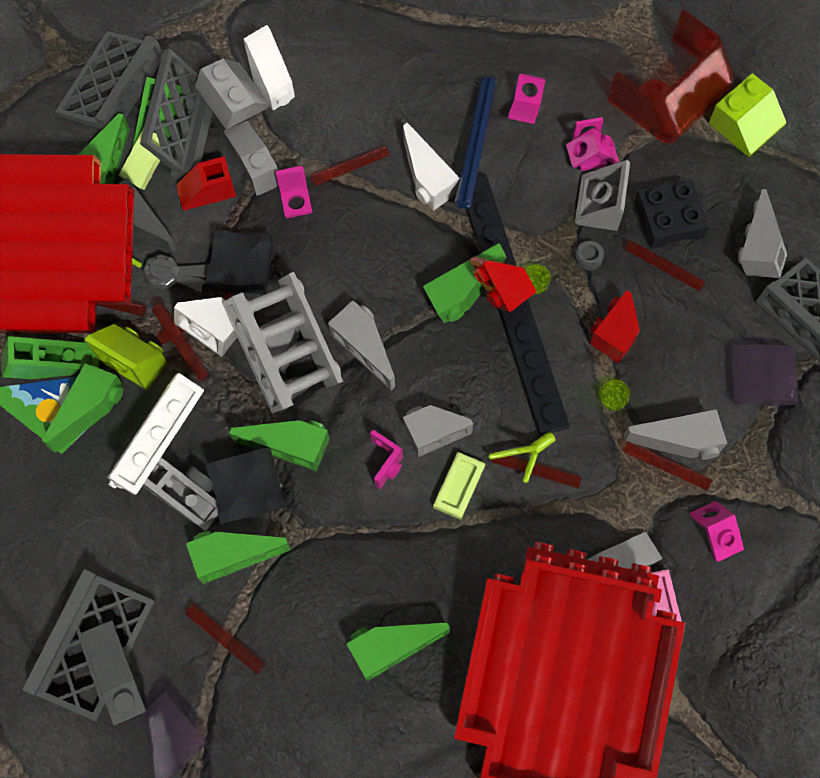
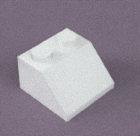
[174,297,237,357]

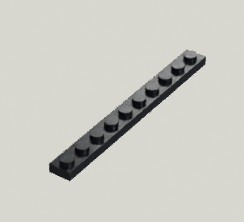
[467,174,570,436]

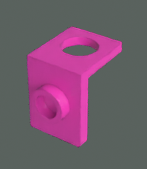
[508,74,546,124]
[572,117,607,171]
[566,128,619,168]
[275,166,312,218]
[370,430,403,489]
[690,501,744,562]

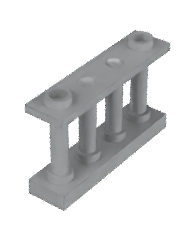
[222,272,343,413]

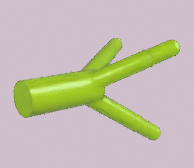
[488,432,555,483]

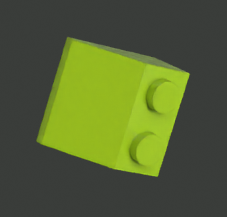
[708,73,786,157]
[85,324,168,391]

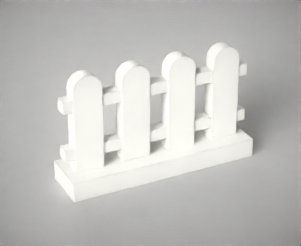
[107,373,204,495]

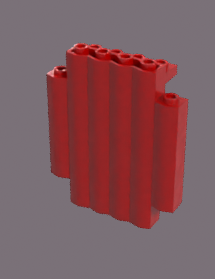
[0,154,135,333]
[454,542,685,778]

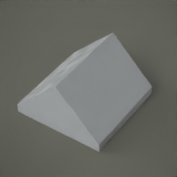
[575,160,630,231]

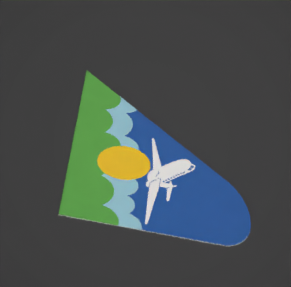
[0,377,87,454]

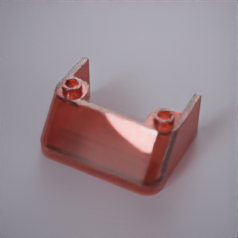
[608,10,734,143]

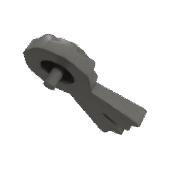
[143,254,210,295]

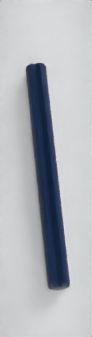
[455,77,495,209]

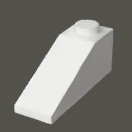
[243,25,295,110]
[403,123,460,211]

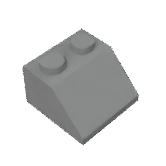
[195,58,270,129]

